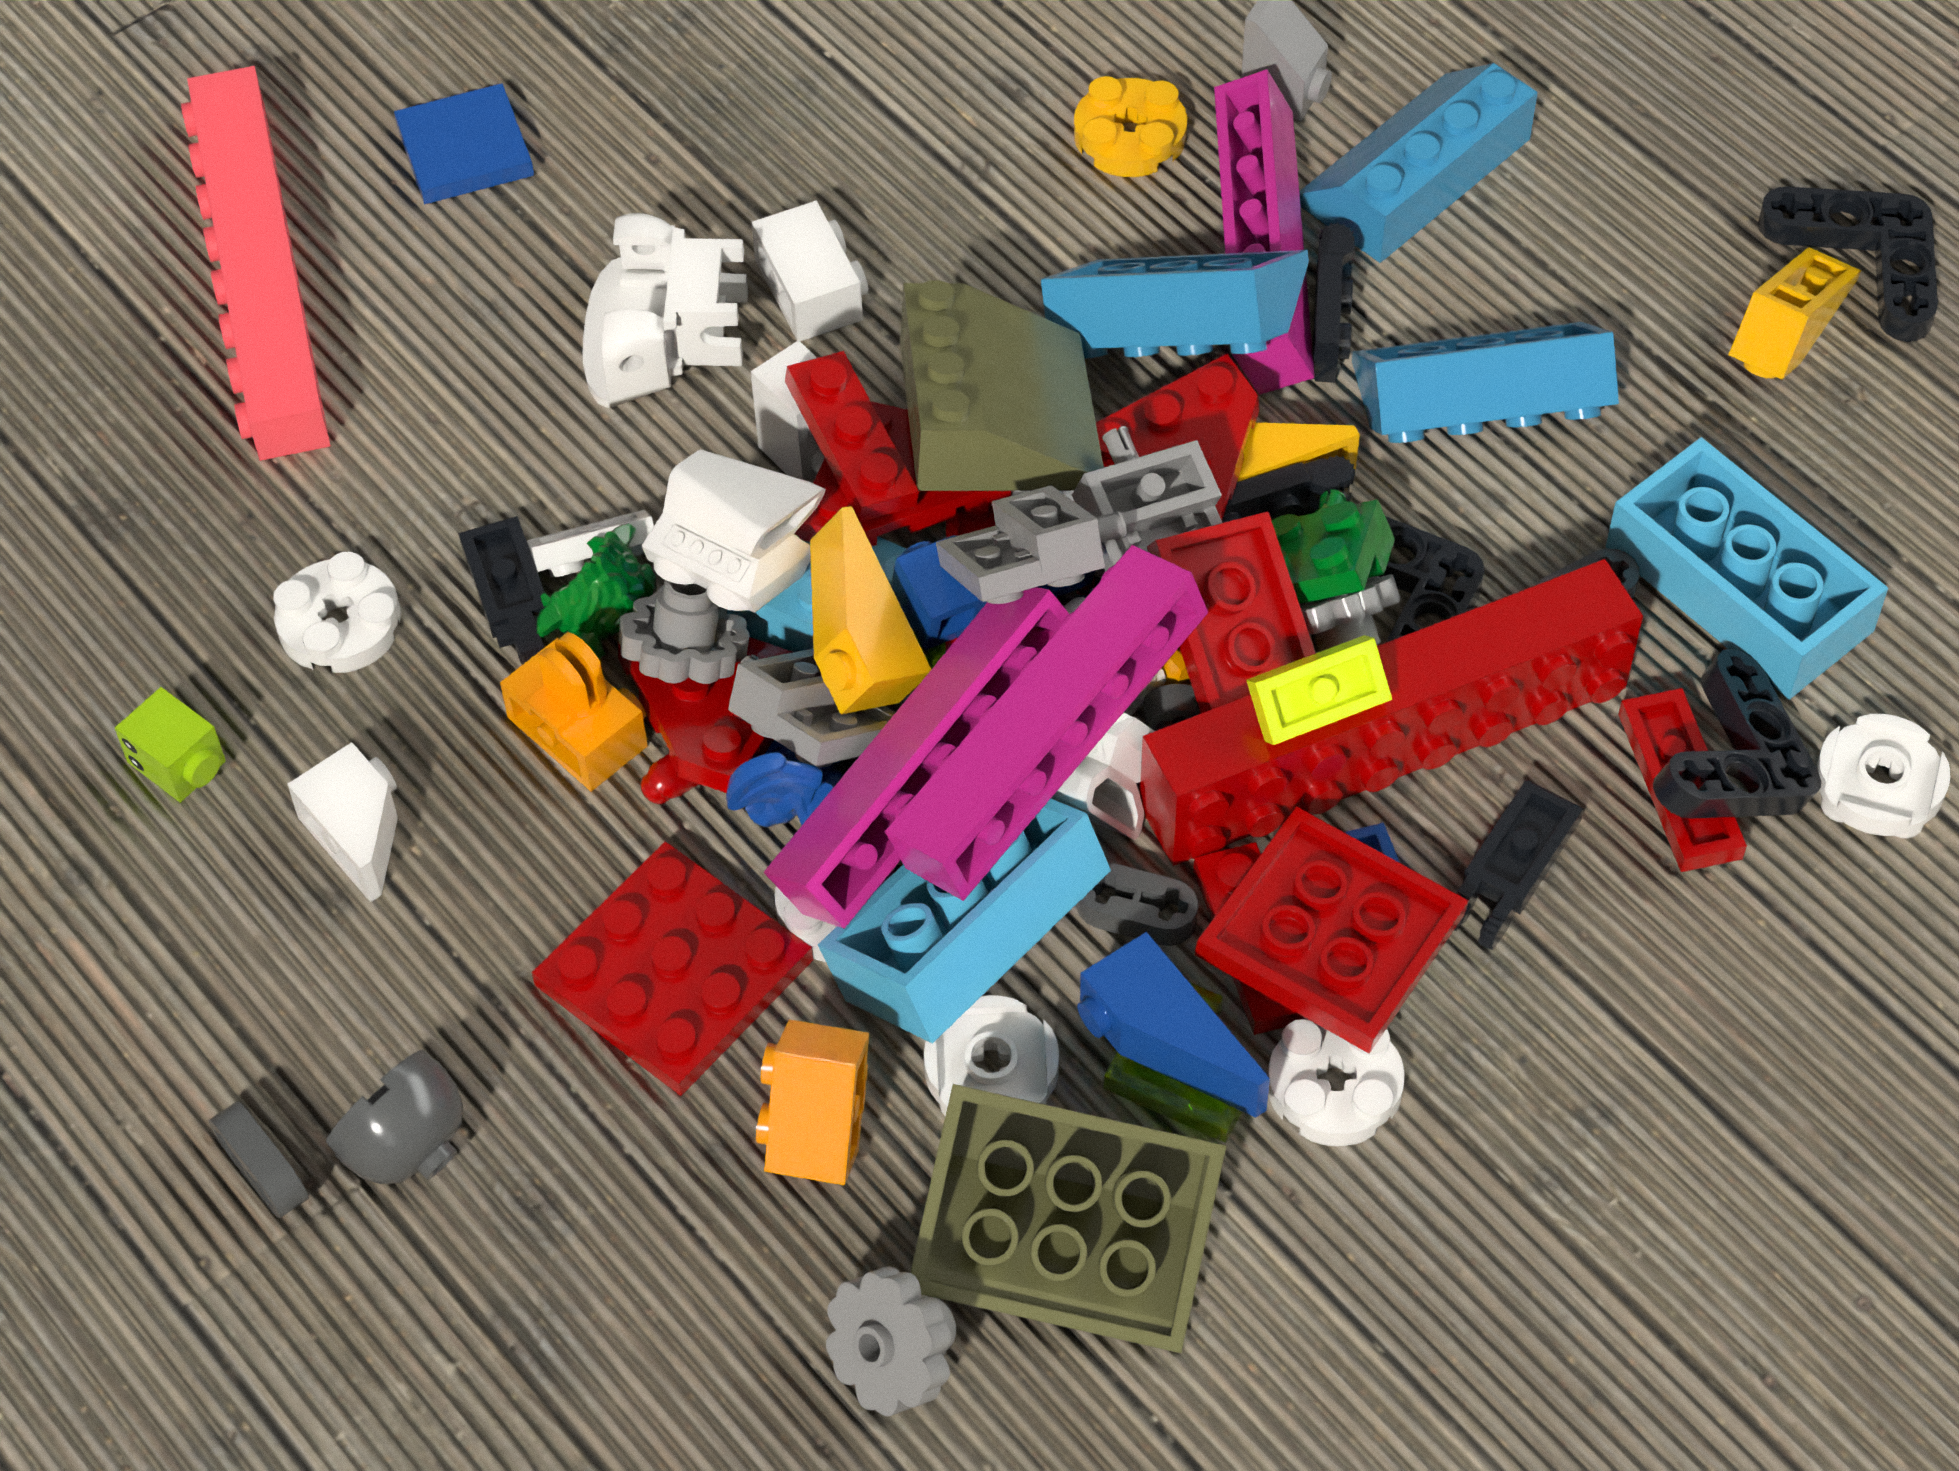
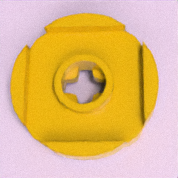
[1074,76,1187,177]

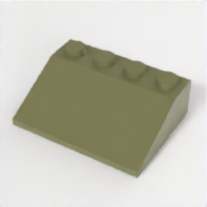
[900,280,1104,491]
[910,1084,1226,1353]

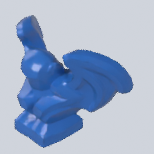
[726,740,843,827]

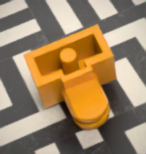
[500,632,648,792]
[756,1019,869,1185]

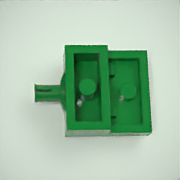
[1272,489,1395,604]

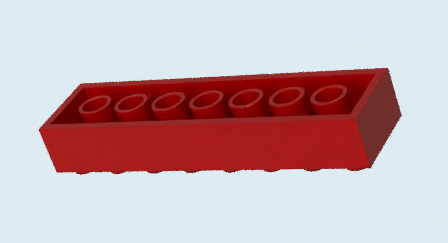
[1140,559,1643,866]

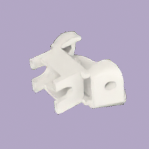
[583,213,748,409]

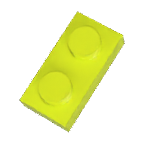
[1246,635,1392,745]

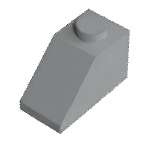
[1241,0,1332,122]

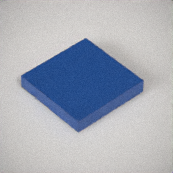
[394,83,534,205]

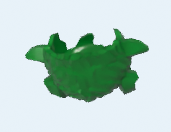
[537,523,657,659]

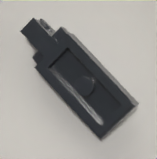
[458,516,554,666]

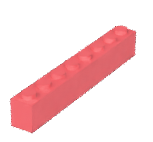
[181,66,331,461]

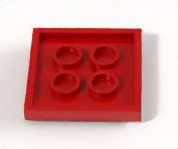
[1194,806,1469,1054]
[531,841,813,1096]

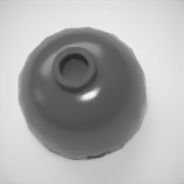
[326,1049,463,1184]

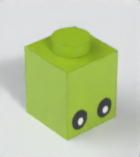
[114,687,226,803]

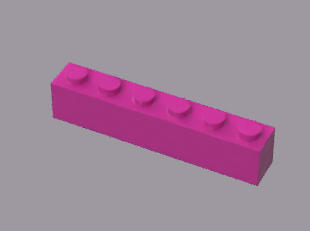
[1214,69,1315,395]
[885,545,1208,901]
[764,587,1069,929]

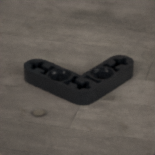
[1758,186,1938,342]
[1379,516,1485,643]
[1653,649,1821,819]

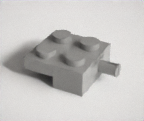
[1072,426,1222,572]
[936,485,1127,604]
[728,648,896,767]

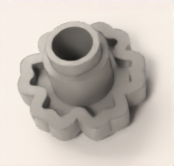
[1299,574,1400,652]
[618,580,749,684]
[826,1266,956,1416]

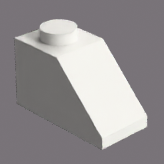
[287,742,398,902]

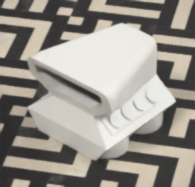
[642,449,826,613]
[1051,713,1154,840]

